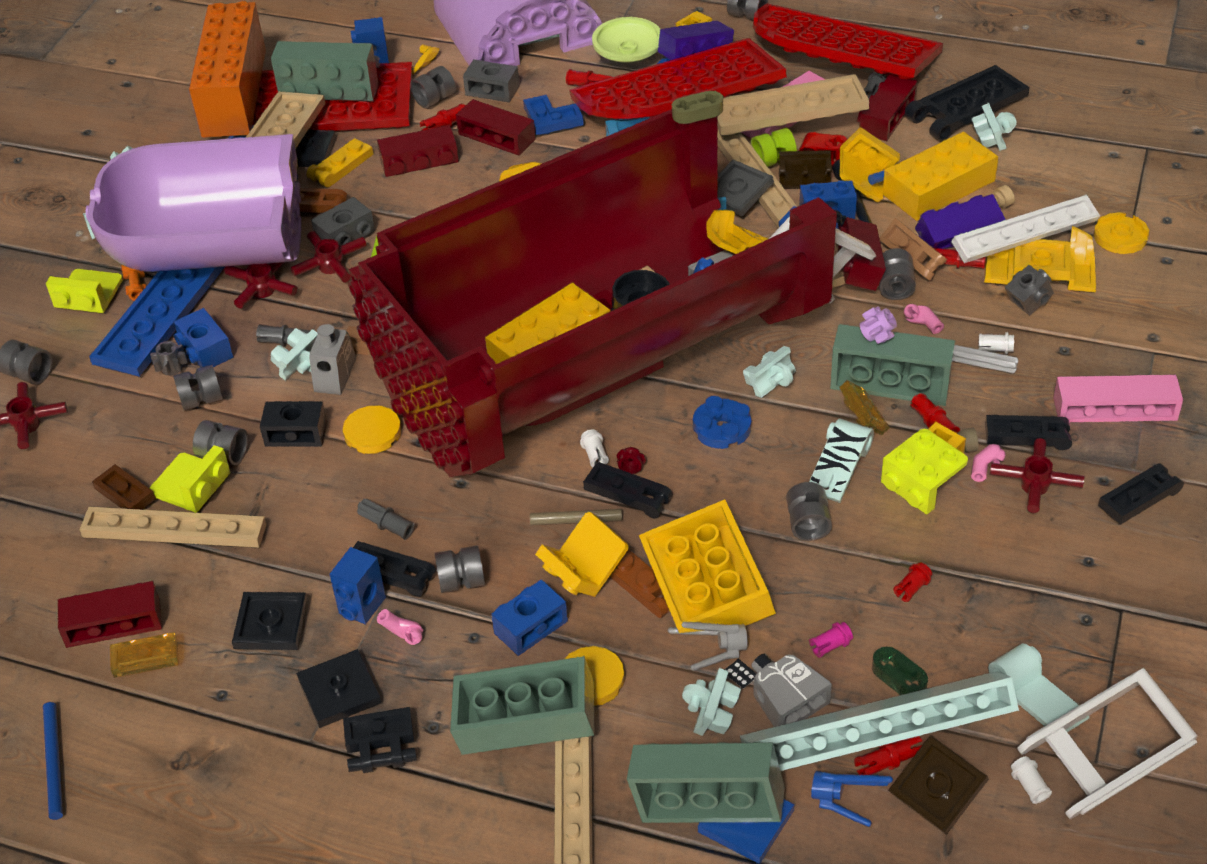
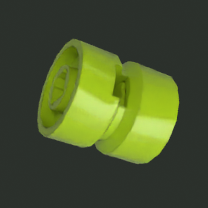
[751,128,797,167]

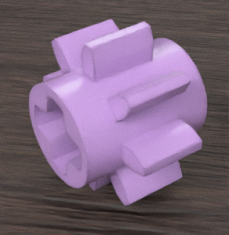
[860,306,897,344]

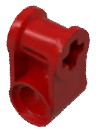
[799,132,847,166]

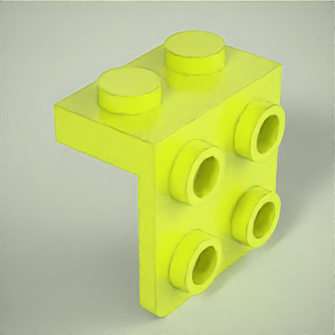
[46,269,123,313]
[881,429,968,515]
[149,445,231,513]

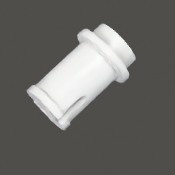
[979,332,1014,354]
[580,429,609,467]
[1011,756,1052,804]

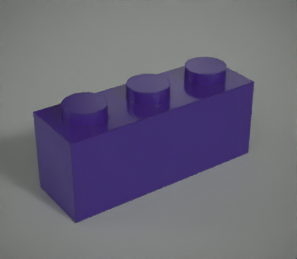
[658,21,734,60]
[915,194,1006,249]

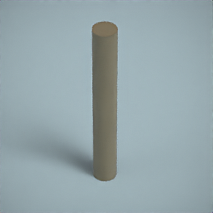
[530,509,622,525]

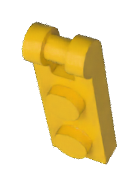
[306,138,374,187]

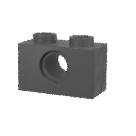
[463,59,520,103]
[311,197,375,246]

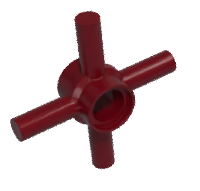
[290,231,367,283]
[224,262,298,309]
[0,382,68,449]
[990,438,1085,513]

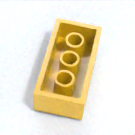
[883,131,999,221]
[485,283,610,364]

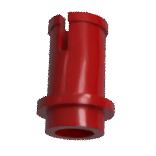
[893,562,932,602]

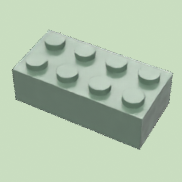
[271,41,379,101]
[830,324,955,406]
[450,656,594,755]
[627,742,785,823]

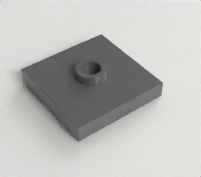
[718,160,774,216]

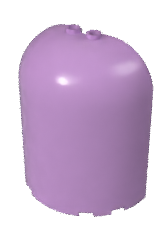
[434,0,602,66]
[86,134,301,272]

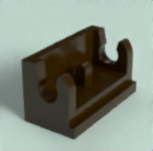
[779,151,832,189]

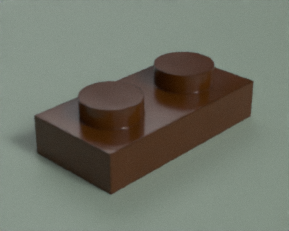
[92,464,156,510]

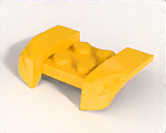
[706,210,768,254]
[984,226,1096,292]

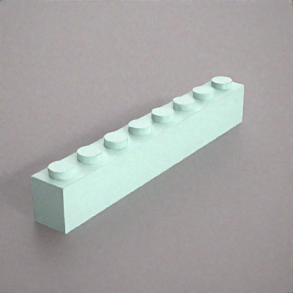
[740,671,1019,771]

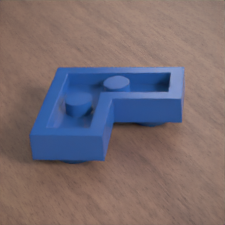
[523,95,584,135]

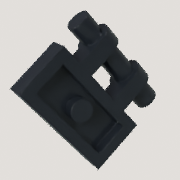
[343,707,417,773]

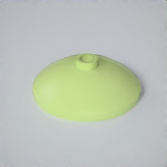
[592,17,660,63]

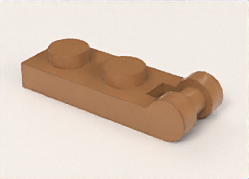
[880,218,947,281]

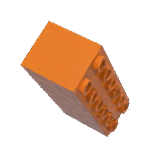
[189,1,266,138]

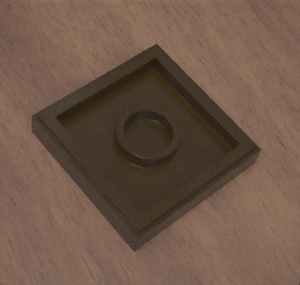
[888,735,989,835]

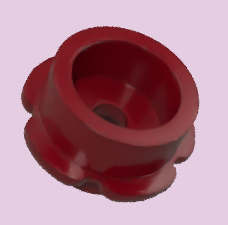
[616,447,646,474]

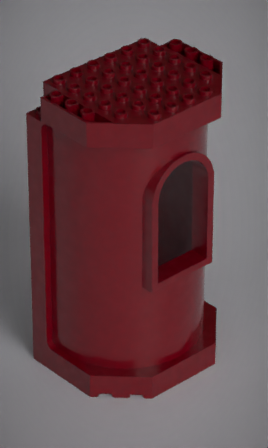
[348,109,837,477]

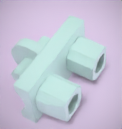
[971,103,1016,151]
[270,328,318,381]
[743,346,796,398]
[682,668,741,736]

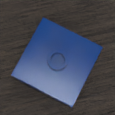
[698,799,794,864]

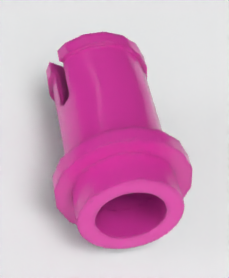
[809,622,853,658]

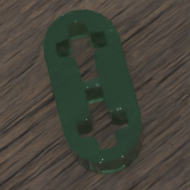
[872,646,928,695]

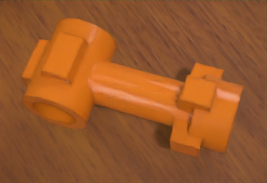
[121,264,146,301]

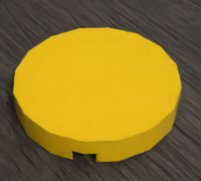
[1093,212,1149,254]
[342,406,401,454]
[565,646,625,706]

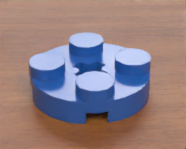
[693,396,751,449]

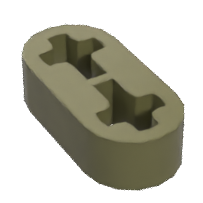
[672,91,723,124]

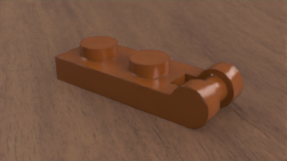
[299,188,348,213]
[609,549,669,618]

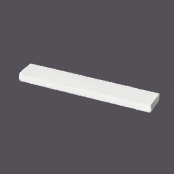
[951,195,1100,263]

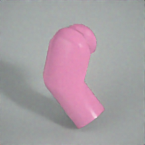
[904,304,944,334]
[971,444,1006,482]
[377,609,423,645]

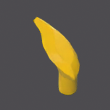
[413,44,439,75]

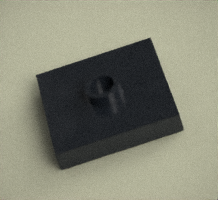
[295,129,336,167]
[232,592,308,650]
[296,649,382,728]

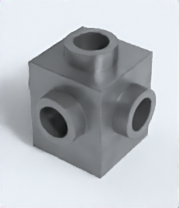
[1005,265,1054,316]

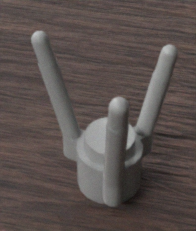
[668,621,747,671]

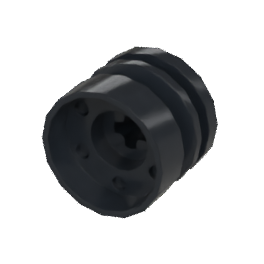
[611,270,670,311]

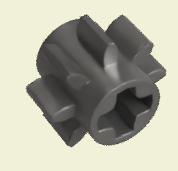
[150,341,188,376]

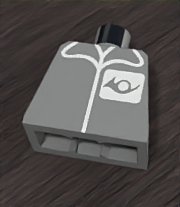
[309,324,356,395]
[752,653,832,727]

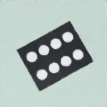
[724,658,757,689]

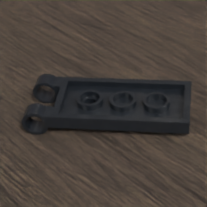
[904,65,1030,142]

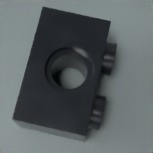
[260,401,327,447]

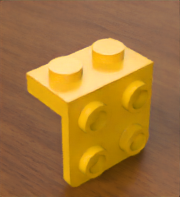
[840,127,900,202]
[535,512,628,597]

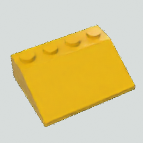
[639,499,776,633]

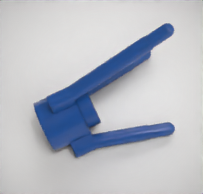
[811,771,893,827]

